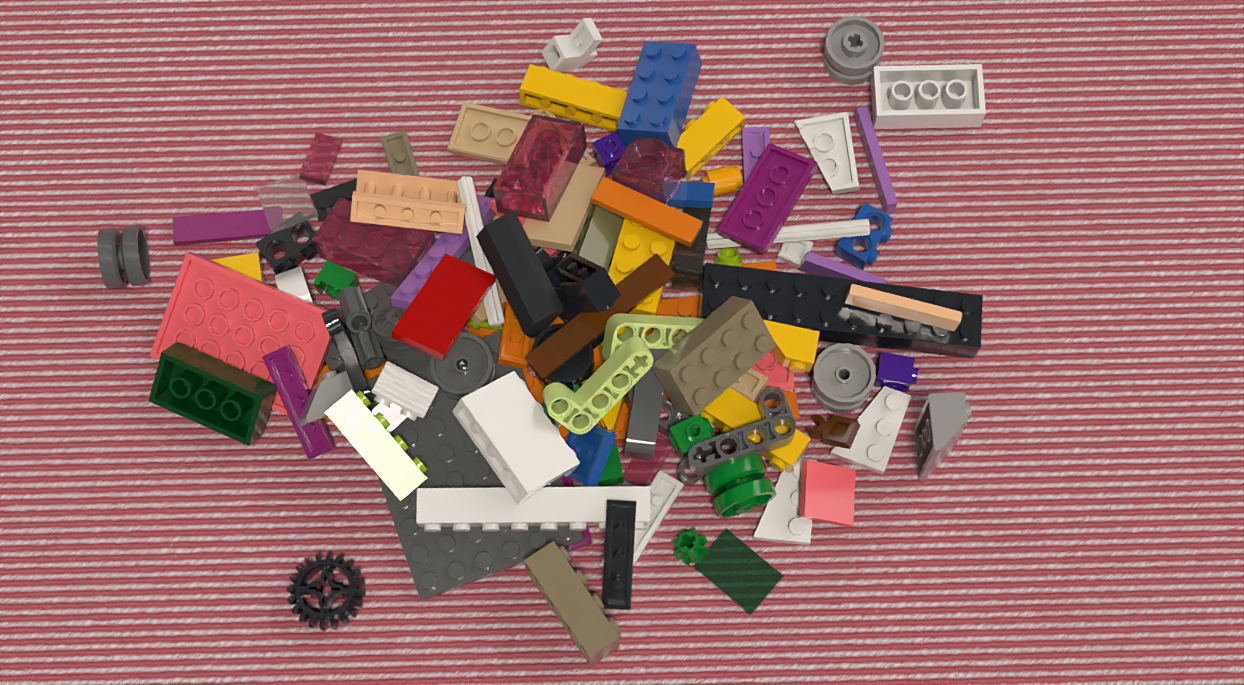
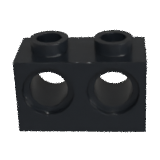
[255,214,323,275]

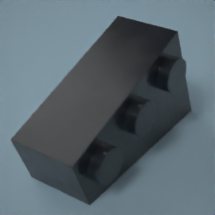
[546,252,621,312]

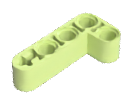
[602,313,705,374]
[542,337,654,434]

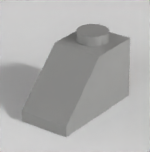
[299,370,354,427]

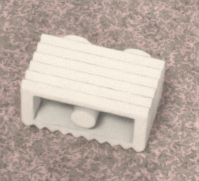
[371,361,439,421]

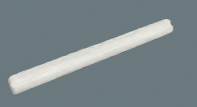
[457,176,505,327]
[706,219,870,249]

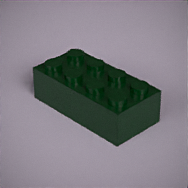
[148,342,277,446]

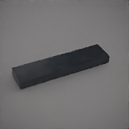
[602,500,637,610]

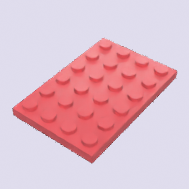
[149,252,341,415]

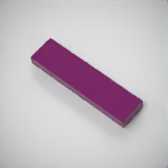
[173,208,284,246]
[262,345,336,460]

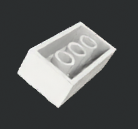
[870,64,986,129]

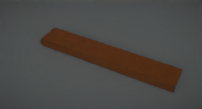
[525,253,675,381]

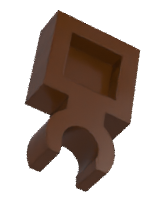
[806,415,860,449]

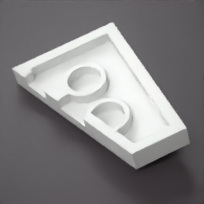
[794,112,860,194]
[830,386,911,475]
[752,458,817,545]

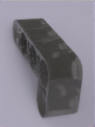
[671,207,712,292]

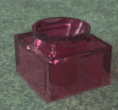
[611,138,687,205]

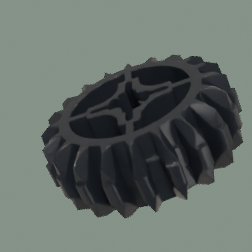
[287,552,366,631]

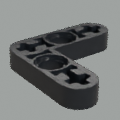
[321,308,374,403]

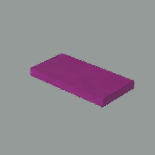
[716,143,818,255]

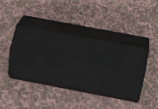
[476,212,564,338]

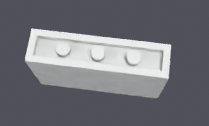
[452,371,580,505]

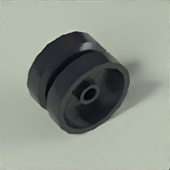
[531,323,595,391]

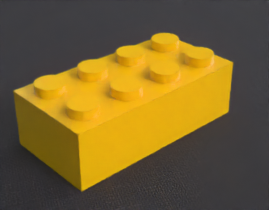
[608,218,678,329]

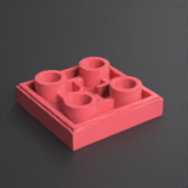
[799,460,856,527]

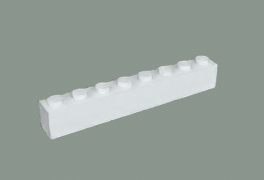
[416,486,651,532]

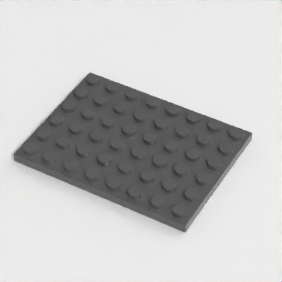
[367,331,584,601]

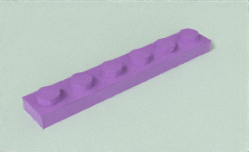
[390,195,495,309]

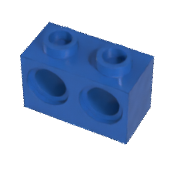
[835,202,894,270]

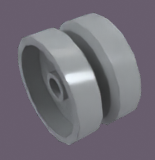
[822,16,885,86]
[811,343,876,413]

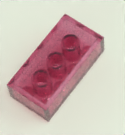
[493,114,587,222]
[312,197,436,288]

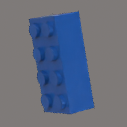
[616,41,703,151]

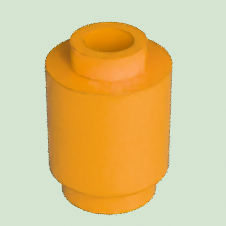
[701,165,743,197]

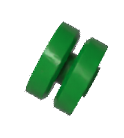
[703,455,777,518]

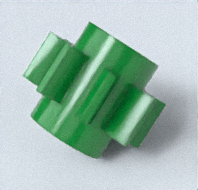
[672,528,709,566]

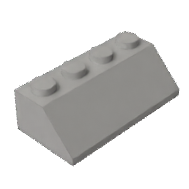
[914,392,971,481]

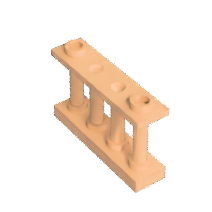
[350,170,465,234]

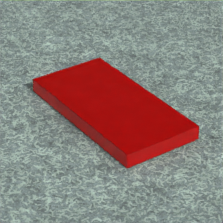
[391,253,496,361]

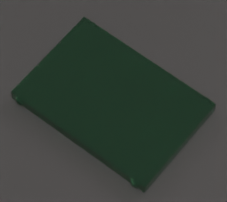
[693,528,784,616]

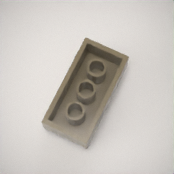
[651,296,777,416]
[524,541,621,667]

